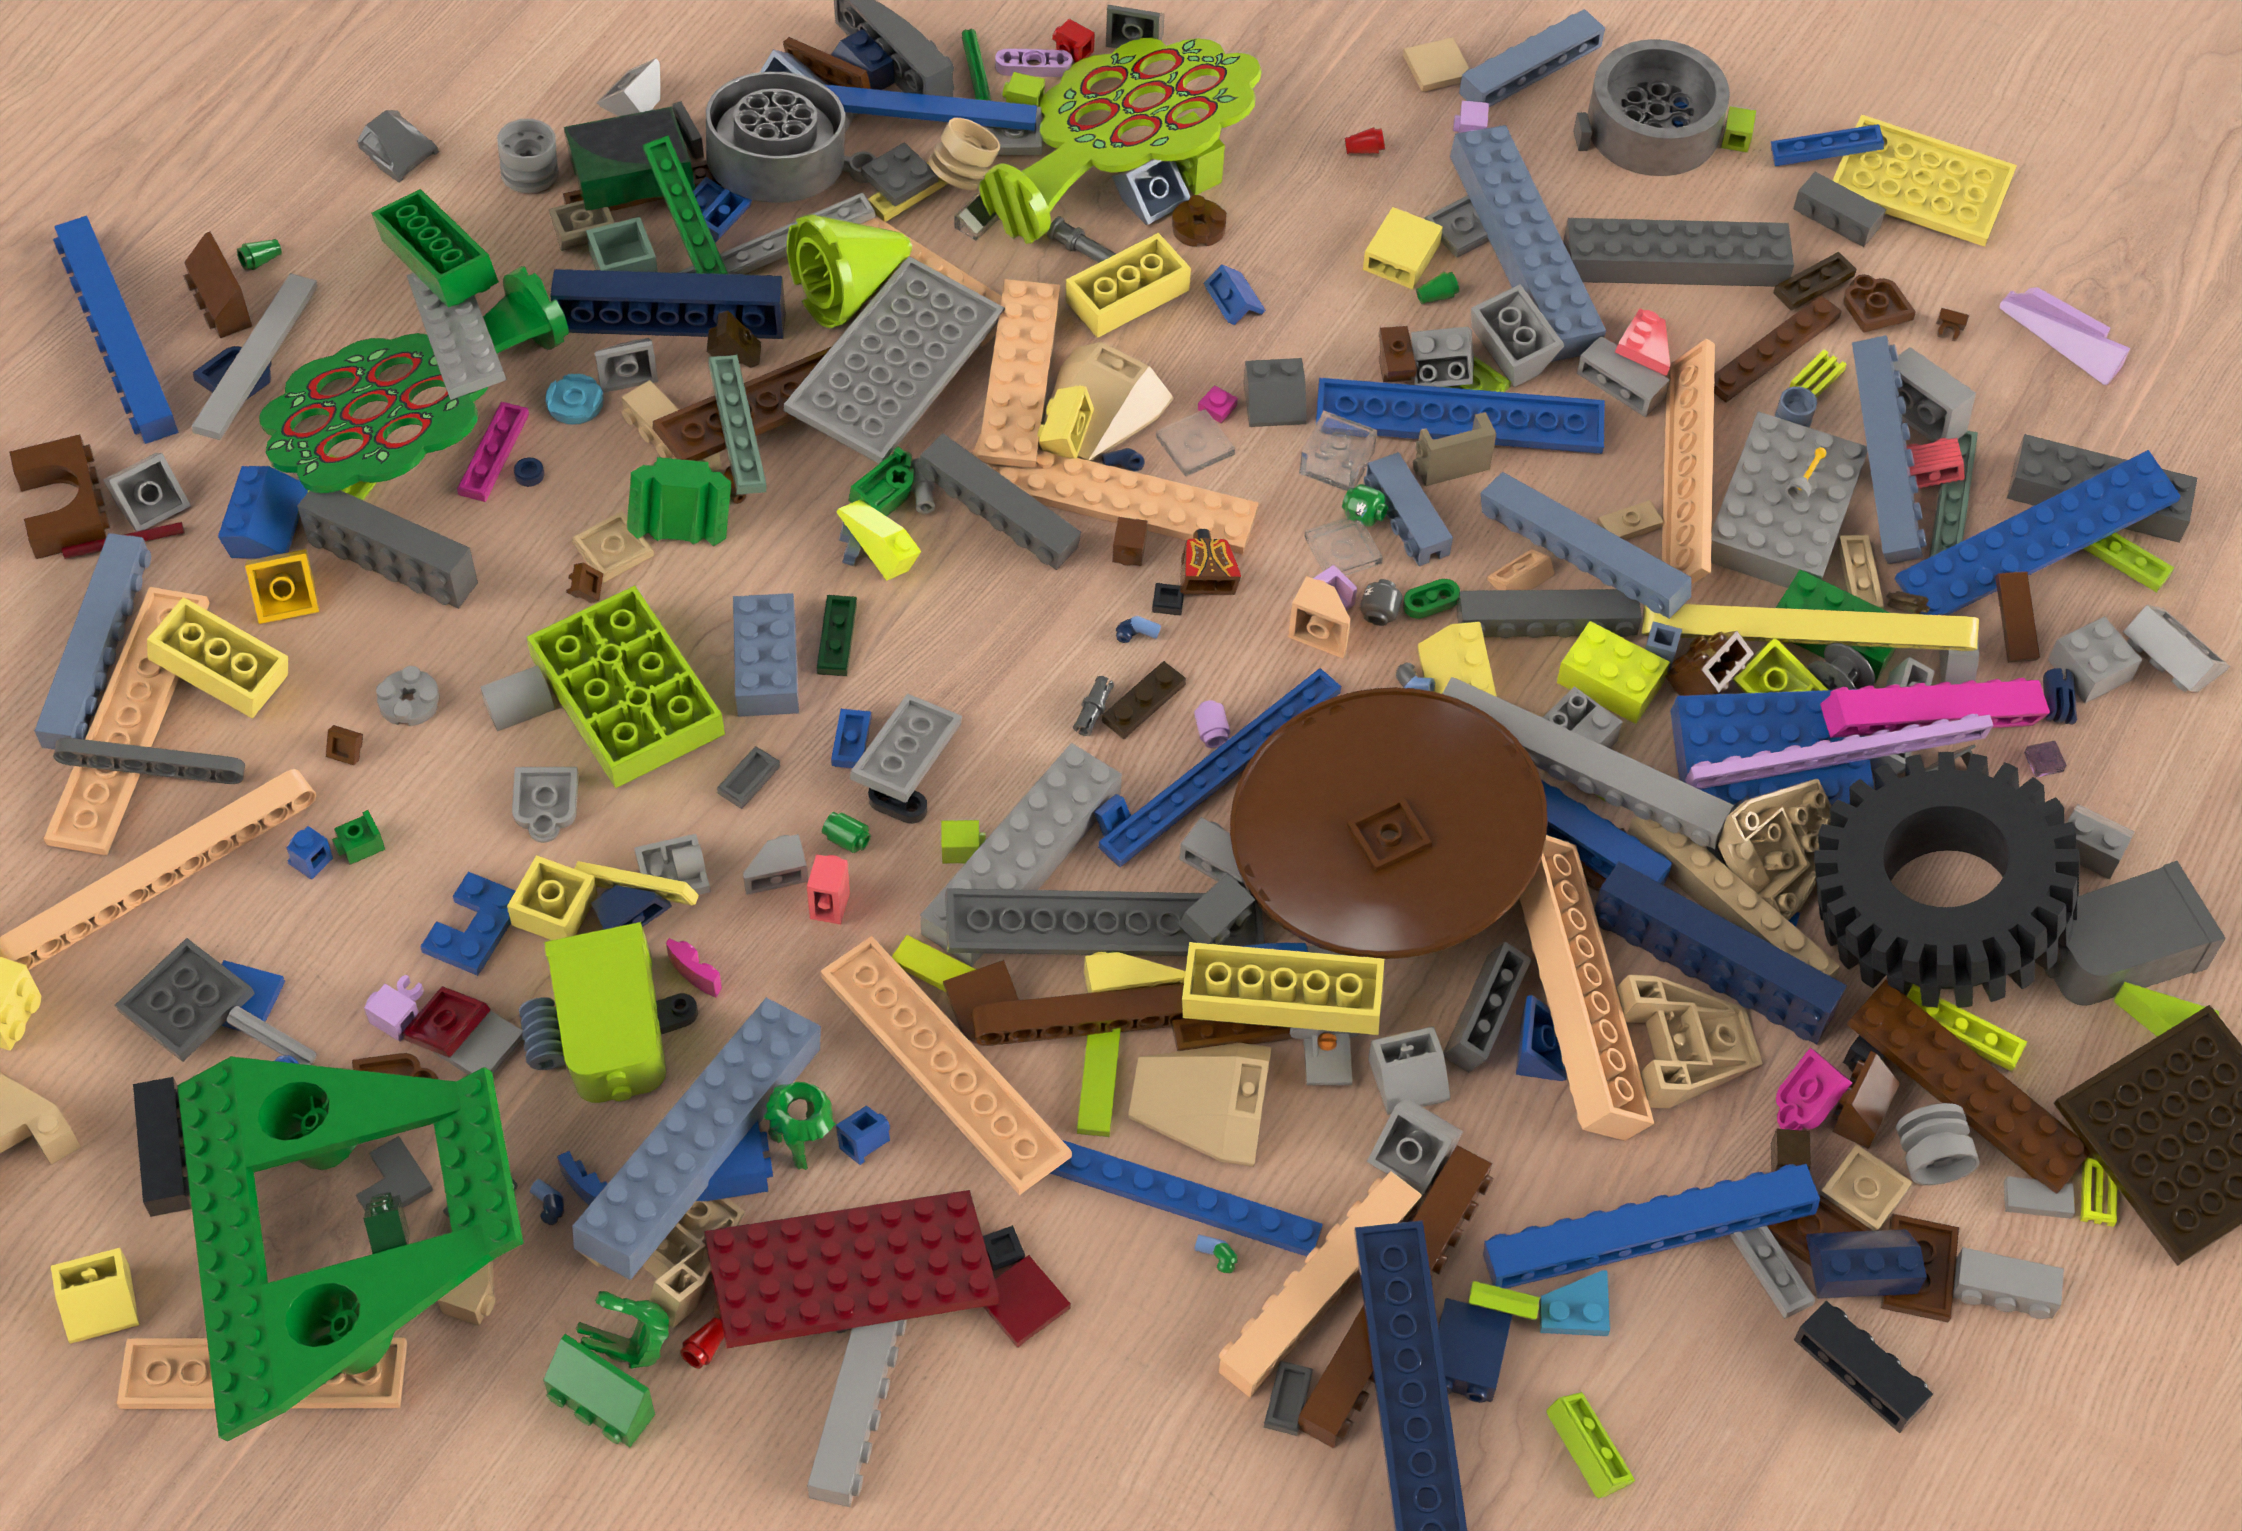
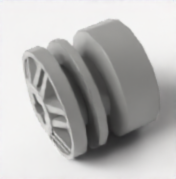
[497,119,558,193]
[1896,1103,1980,1185]

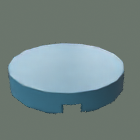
[545,374,604,424]

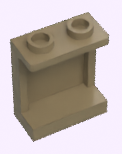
[1413,412,1496,486]

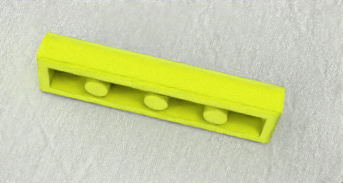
[1907,984,2027,1072]

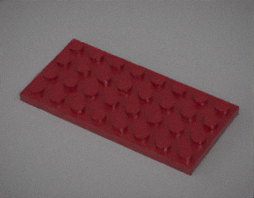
[704,1190,999,1349]

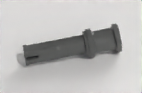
[1047,216,1116,263]

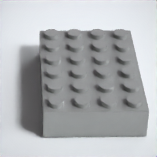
[1711,411,1868,588]

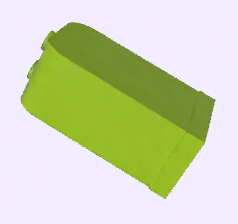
[544,922,666,1103]

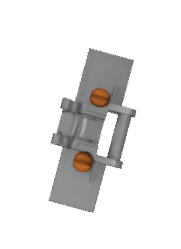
[1290,946,1360,1085]

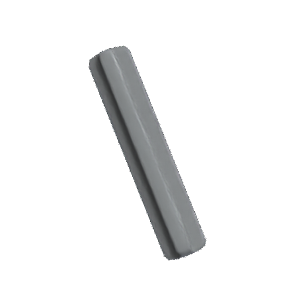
[226,1006,317,1065]

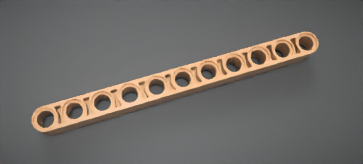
[0,769,316,970]

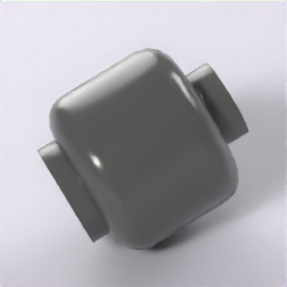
[1360,579,1403,626]

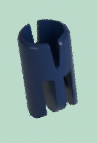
[2043,668,2077,725]

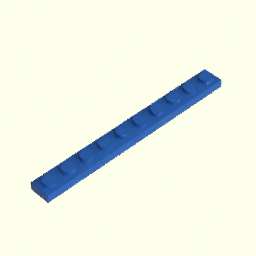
[1098,668,1342,867]
[1050,1140,1323,1257]

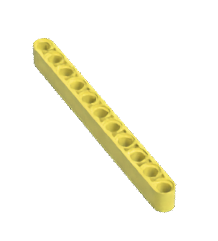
[1642,604,1979,651]

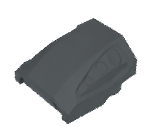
[357,110,439,182]

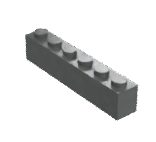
[919,433,1081,570]
[1457,589,1642,638]

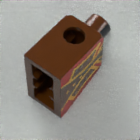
[1180,529,1241,595]

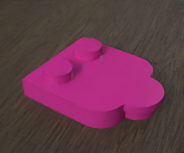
[1776,1048,1853,1130]

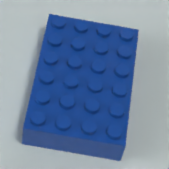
[1670,689,1874,806]

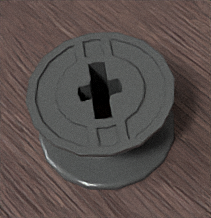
[1808,643,1875,690]

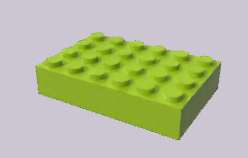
[527,586,725,789]

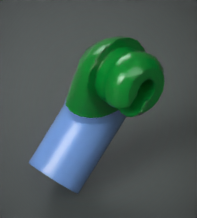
[1195,1234,1238,1274]

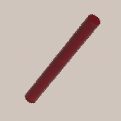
[62,522,185,559]

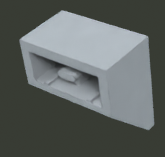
[1411,327,1474,387]
[1542,686,1623,748]
[1368,1026,1450,1115]

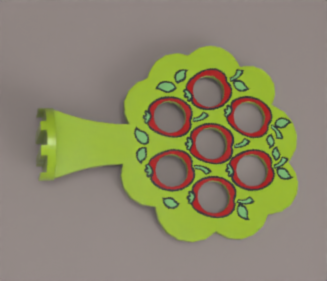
[979,38,1262,244]

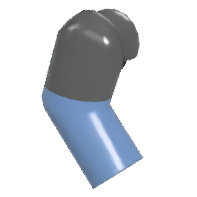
[1396,662,1435,692]

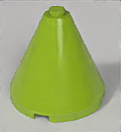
[787,214,912,328]

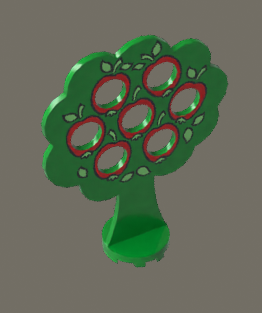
[259,266,569,493]

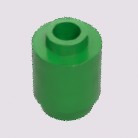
[822,812,871,853]

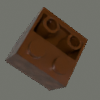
[1831,1051,1900,1149]

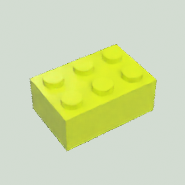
[1556,621,1670,724]

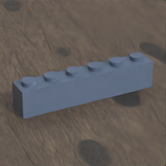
[1459,9,1605,107]

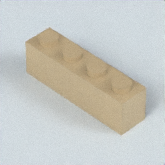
[622,380,721,472]

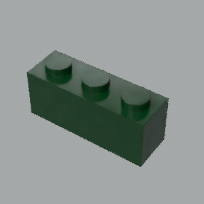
[363,1192,410,1254]

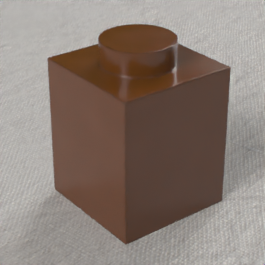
[1112,517,1148,566]

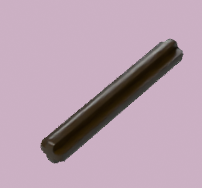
[1886,591,1930,614]

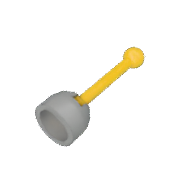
[1785,447,1826,503]

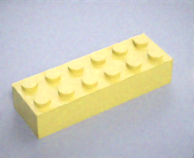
[1182,942,1385,1035]

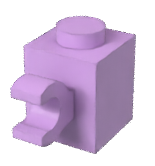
[364,975,424,1042]

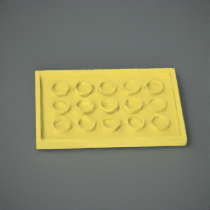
[1832,114,2017,247]

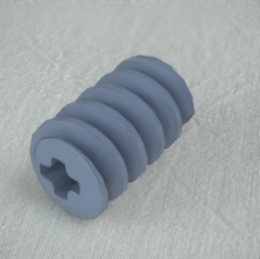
[519,997,566,1070]

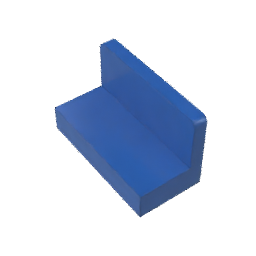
[1203,264,1266,325]

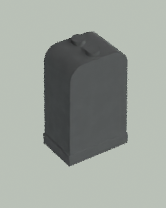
[2044,861,2226,1006]

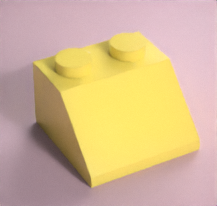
[1037,385,1094,459]

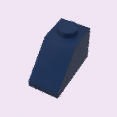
[591,885,672,929]

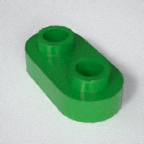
[1403,578,1460,619]

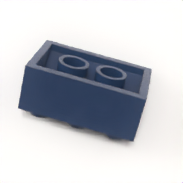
[1806,1229,1927,1299]

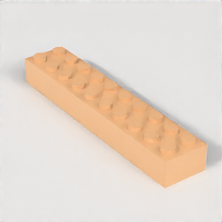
[1520,835,1654,1141]

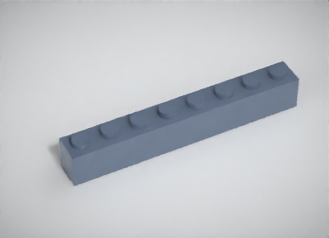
[1852,335,1927,564]
[1480,472,1691,619]
[34,533,151,749]

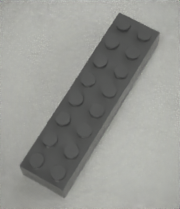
[1563,218,1794,287]

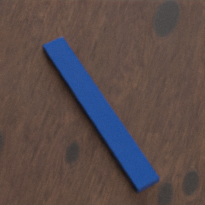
[825,85,1037,131]

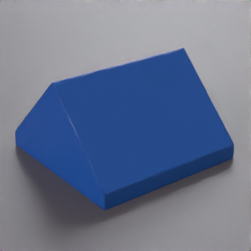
[1516,995,1567,1081]

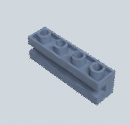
[1364,452,1453,566]

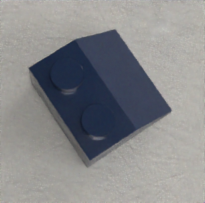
[825,29,895,90]

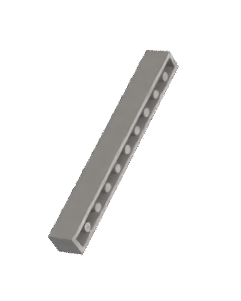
[1442,677,1734,849]

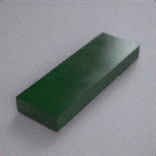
[817,595,857,676]

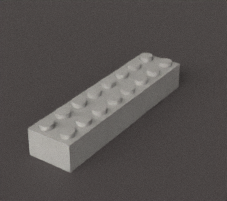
[920,743,1122,967]

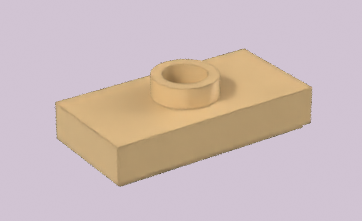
[1597,500,1664,540]

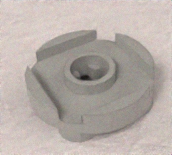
[376,666,440,726]

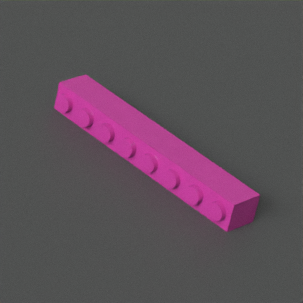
[1820,678,2050,738]

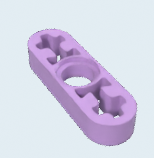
[995,49,1073,77]

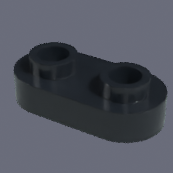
[868,788,927,824]
[656,993,698,1035]

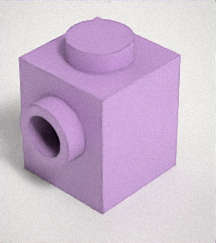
[1453,100,1489,133]

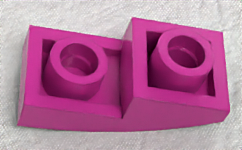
[666,938,722,998]

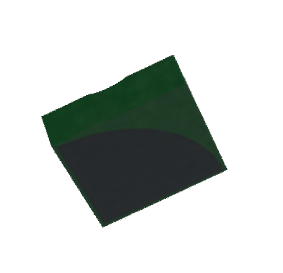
[564,107,695,211]

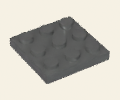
[115,938,255,1062]

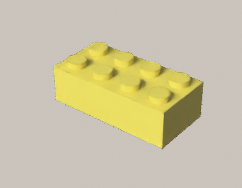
[1066,233,1191,338]
[147,597,288,719]

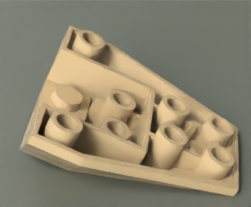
[1043,342,1173,461]
[1718,779,1832,920]
[1128,1043,1272,1167]

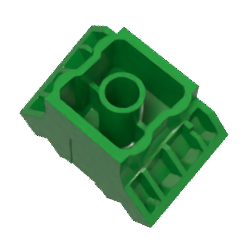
[627,457,731,547]

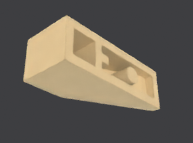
[438,1260,495,1326]

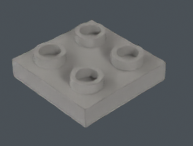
[634,834,710,895]

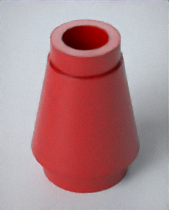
[1344,127,1385,154]
[680,1317,724,1369]

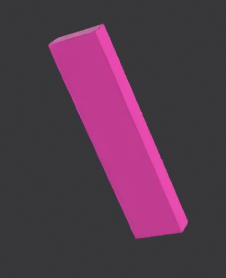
[457,401,529,502]

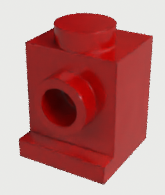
[1052,19,1095,64]

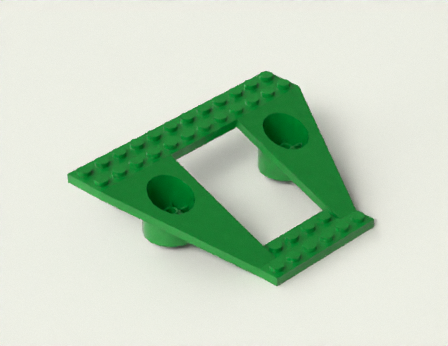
[177,1056,524,1442]

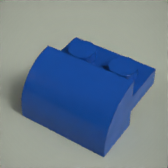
[693,177,752,243]

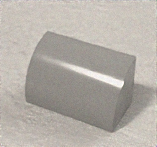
[480,665,555,731]

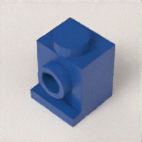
[286,826,333,880]
[836,1105,890,1165]

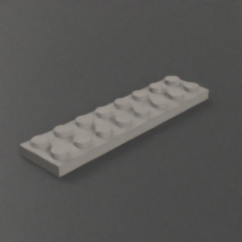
[407,272,507,400]

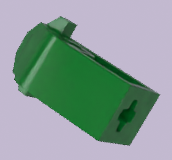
[848,446,914,516]

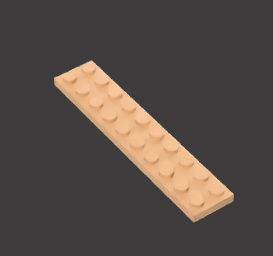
[1662,339,1715,585]
[972,434,1259,554]
[44,587,210,856]
[820,936,1072,1195]

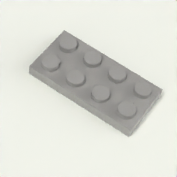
[850,693,962,803]

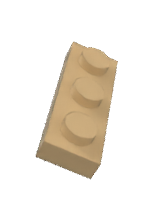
[1837,535,1884,609]

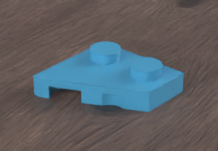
[1539,1270,1610,1336]

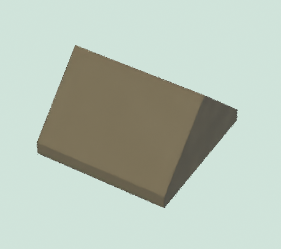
[549,200,615,251]

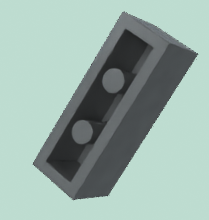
[1793,172,1886,247]

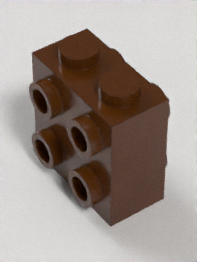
[1665,630,1754,696]

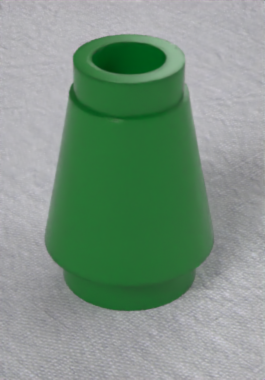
[237,239,282,270]
[1416,272,1460,304]

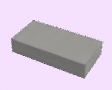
[2004,1176,2075,1219]

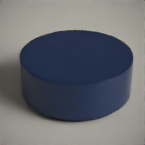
[514,457,544,487]

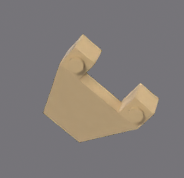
[1616,975,1763,1108]
[0,1073,81,1165]
[573,1198,745,1328]

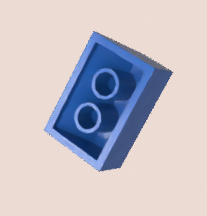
[218,466,308,558]

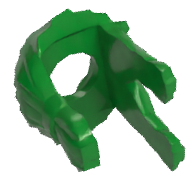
[764,1081,836,1170]
[576,1291,669,1369]

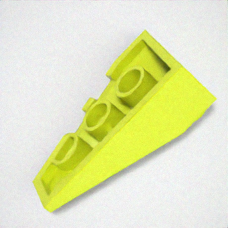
[1732,637,1828,693]

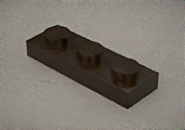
[1773,252,1857,311]
[1102,661,1186,739]

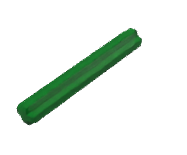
[962,28,992,101]

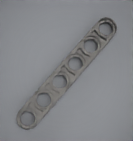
[53,738,245,784]

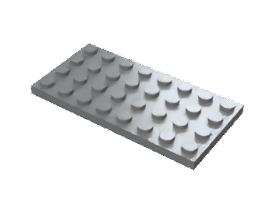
[784,256,1005,464]

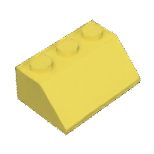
[1417,622,1497,697]

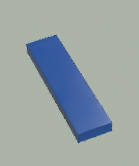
[1771,124,1884,166]

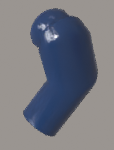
[1102,448,1145,471]

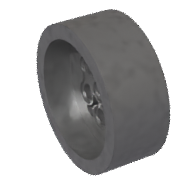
[1587,39,1730,176]
[706,71,845,203]

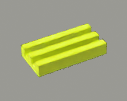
[1789,349,1847,398]
[2080,1158,2118,1227]

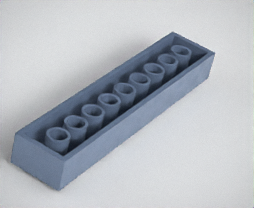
[1450,125,1606,362]
[572,998,821,1280]

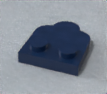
[193,346,272,400]

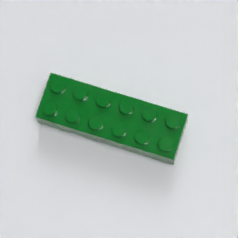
[371,189,499,308]

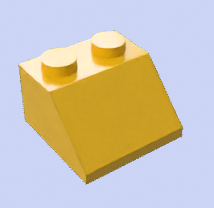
[245,549,319,624]

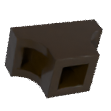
[706,310,761,368]

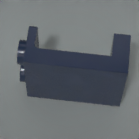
[1438,1298,1512,1403]

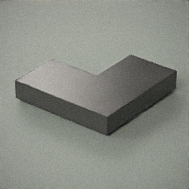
[356,1136,433,1211]

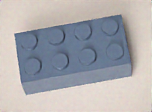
[733,593,799,717]

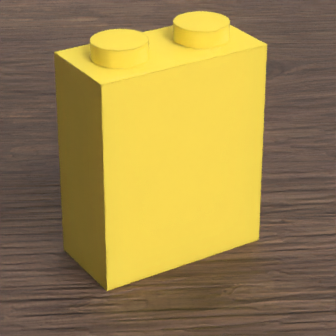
[1363,207,1443,289]

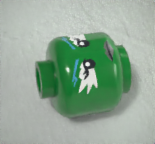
[1342,484,1388,527]

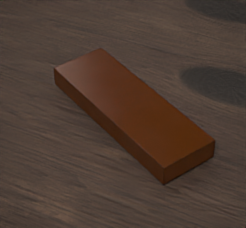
[1995,571,2040,663]

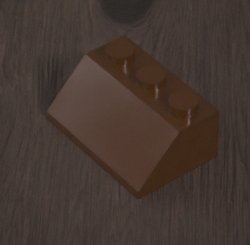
[183,231,252,338]

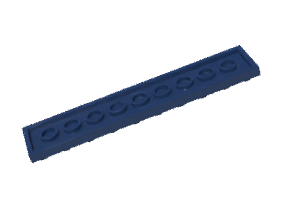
[1354,1220,1467,1531]

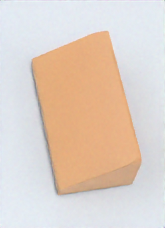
[1487,549,1554,590]

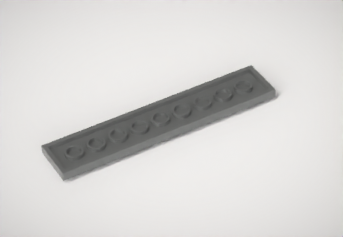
[945,888,1265,956]

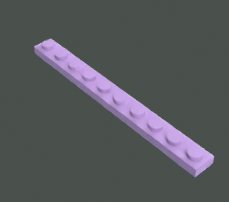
[1685,714,1994,789]

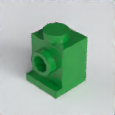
[332,810,385,865]

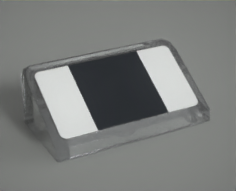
[954,190,999,241]

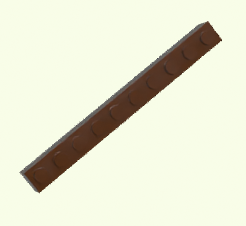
[1298,1145,1494,1448]

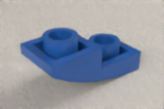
[557,1151,608,1205]

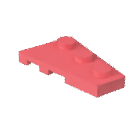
[1615,308,1670,376]

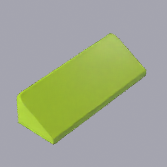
[1546,1392,1635,1499]

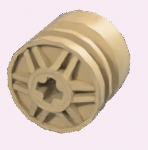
[929,118,1000,190]

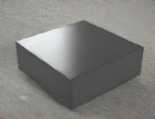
[1573,112,1592,151]

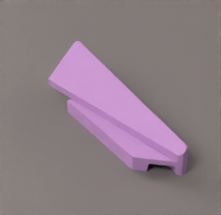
[1999,287,2130,385]

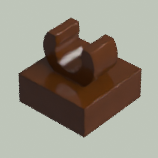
[1936,308,1969,341]
[566,563,603,603]
[326,725,363,766]

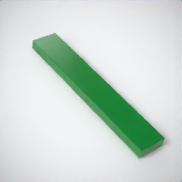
[642,135,728,274]

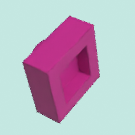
[1198,385,1238,423]

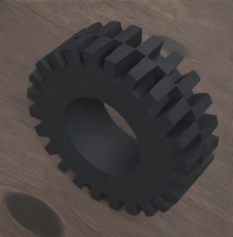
[1814,752,2080,1008]

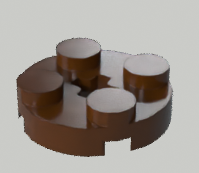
[1172,195,1227,247]

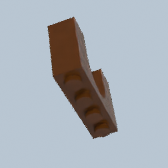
[9,434,110,559]

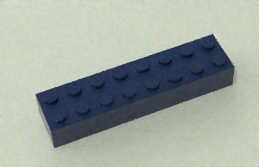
[550,269,786,339]
[1594,861,1847,1045]

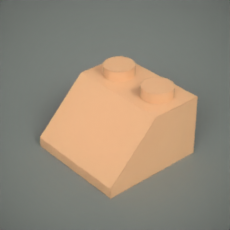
[1288,576,1350,658]

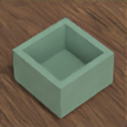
[586,217,658,272]

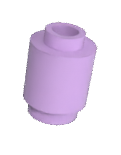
[1194,700,1230,748]

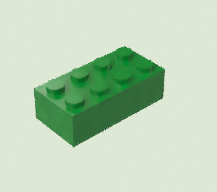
[1776,569,1897,684]

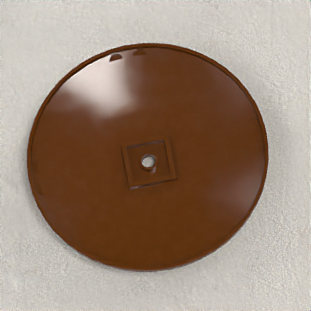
[1230,687,1548,959]

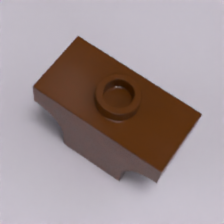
[1379,326,1417,382]

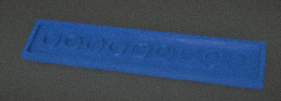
[1315,378,1605,454]
[1894,450,2181,616]

